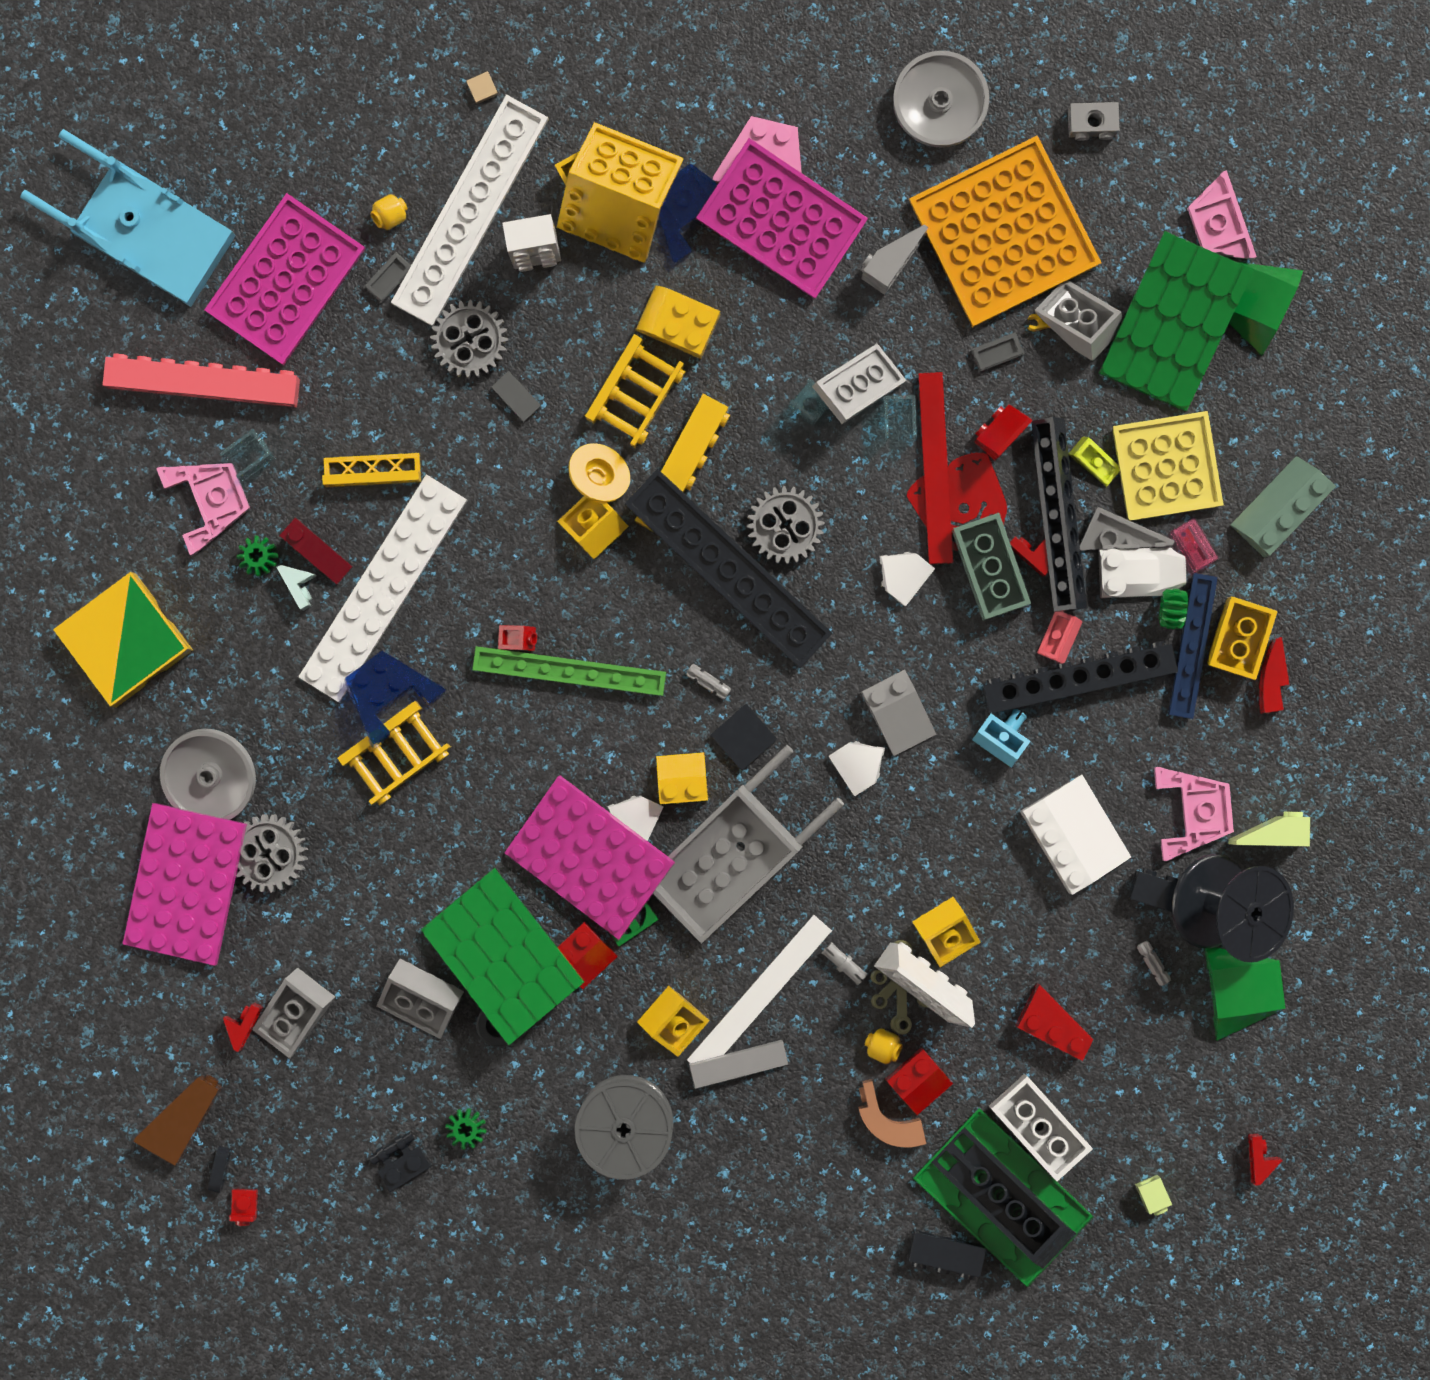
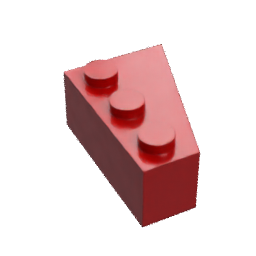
[1015,983,1094,1061]

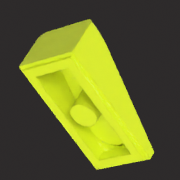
[1069,436,1119,487]

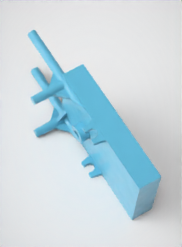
[20,129,236,307]

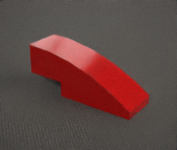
[1259,637,1289,714]

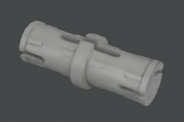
[822,942,868,985]

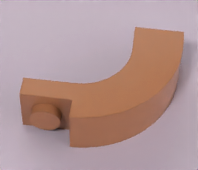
[858,1079,926,1147]

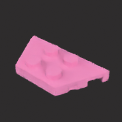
[1187,170,1257,260]

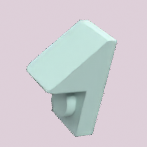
[277,565,316,611]

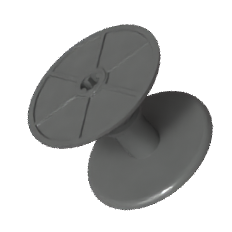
[575,1075,673,1179]

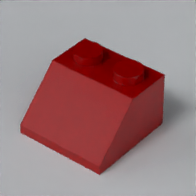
[974,404,1033,461]
[558,921,618,989]
[885,1047,953,1115]

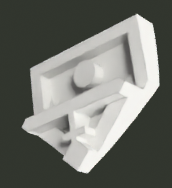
[880,552,935,606]
[829,741,885,796]
[607,796,663,841]

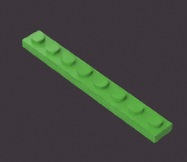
[473,646,666,696]

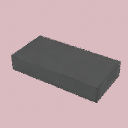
[364,252,411,304]
[971,332,1024,373]
[491,371,542,422]

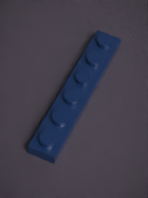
[1168,573,1218,719]

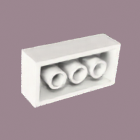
[503,214,561,272]
[989,1074,1093,1181]

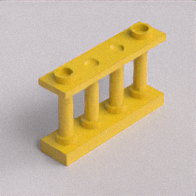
[585,334,686,448]
[337,701,451,806]

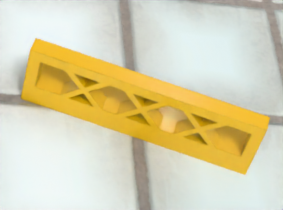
[322,453,421,487]

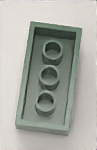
[952,513,1031,621]

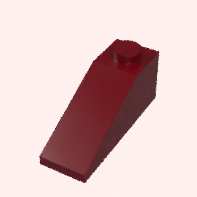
[279,518,353,585]

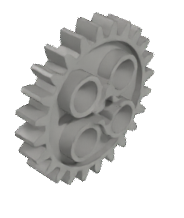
[430,300,509,379]
[747,486,825,564]
[236,814,308,892]

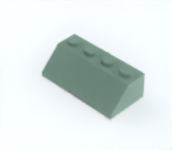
[1230,456,1336,558]

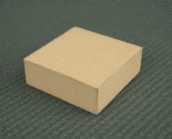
[466,71,498,104]

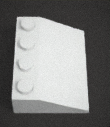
[1020,775,1131,895]
[874,942,975,1028]

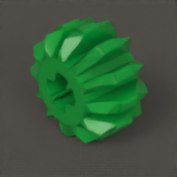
[237,536,279,577]
[1159,588,1188,629]
[445,1108,487,1150]

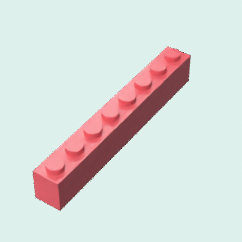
[103,354,300,407]

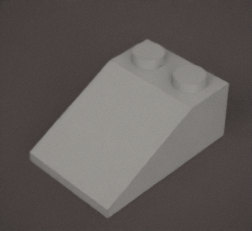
[861,225,928,295]
[1035,281,1122,361]
[861,670,936,756]
[252,968,335,1058]

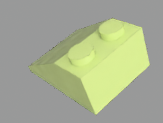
[1228,812,1310,846]

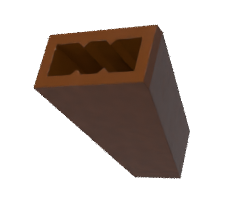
[133,1074,223,1165]

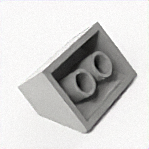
[377,959,464,1039]

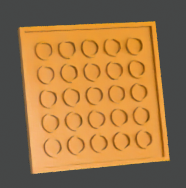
[909,135,1102,328]

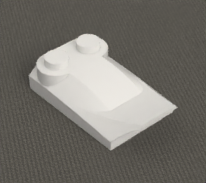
[1098,548,1186,598]

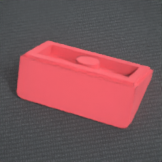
[1037,612,1082,664]

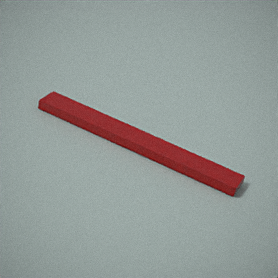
[918,372,953,564]

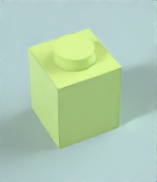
[1135,1175,1172,1215]

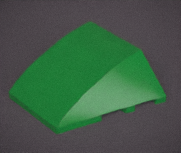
[1228,262,1303,356]
[1205,947,1285,1041]

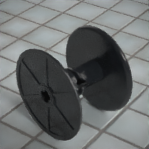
[1172,854,1294,962]

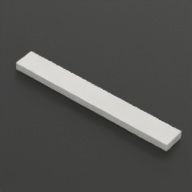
[687,915,832,1063]

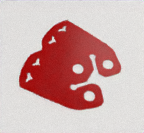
[906,453,1007,551]

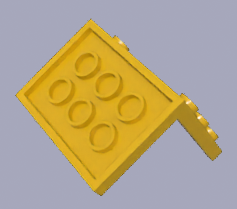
[557,122,684,263]

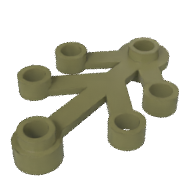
[871,940,927,1035]

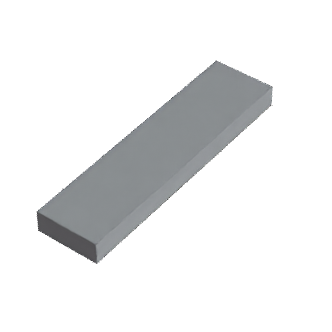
[689,1040,788,1089]

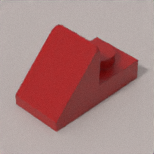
[1010,536,1048,577]
[223,1003,263,1052]
[1248,1134,1283,1186]

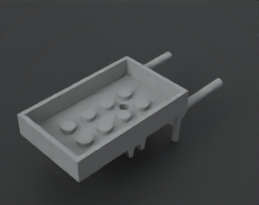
[653,745,844,944]

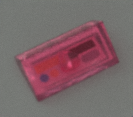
[1170,518,1219,573]

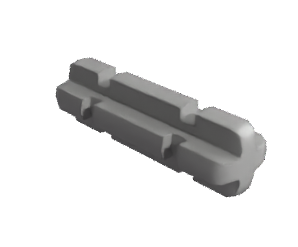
[686,664,731,699]
[1137,941,1171,986]

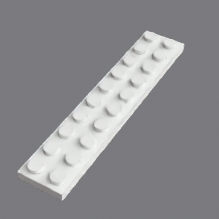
[391,95,549,326]
[299,474,468,703]

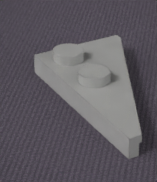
[1080,506,1174,550]

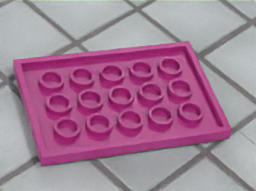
[696,138,868,299]
[204,193,366,365]
[505,776,675,940]
[123,803,247,966]

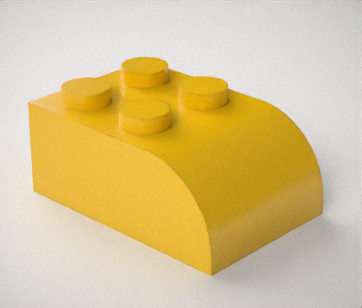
[636,286,720,359]
[1208,596,1278,680]

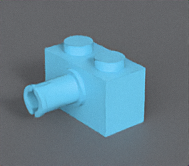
[972,709,1030,768]

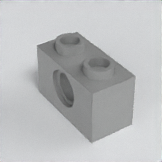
[1068,102,1120,141]

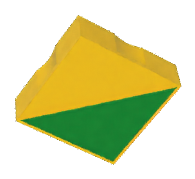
[53,572,193,707]

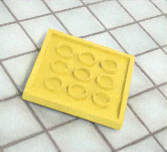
[1112,411,1224,521]

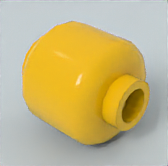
[370,194,408,230]
[865,1028,902,1064]

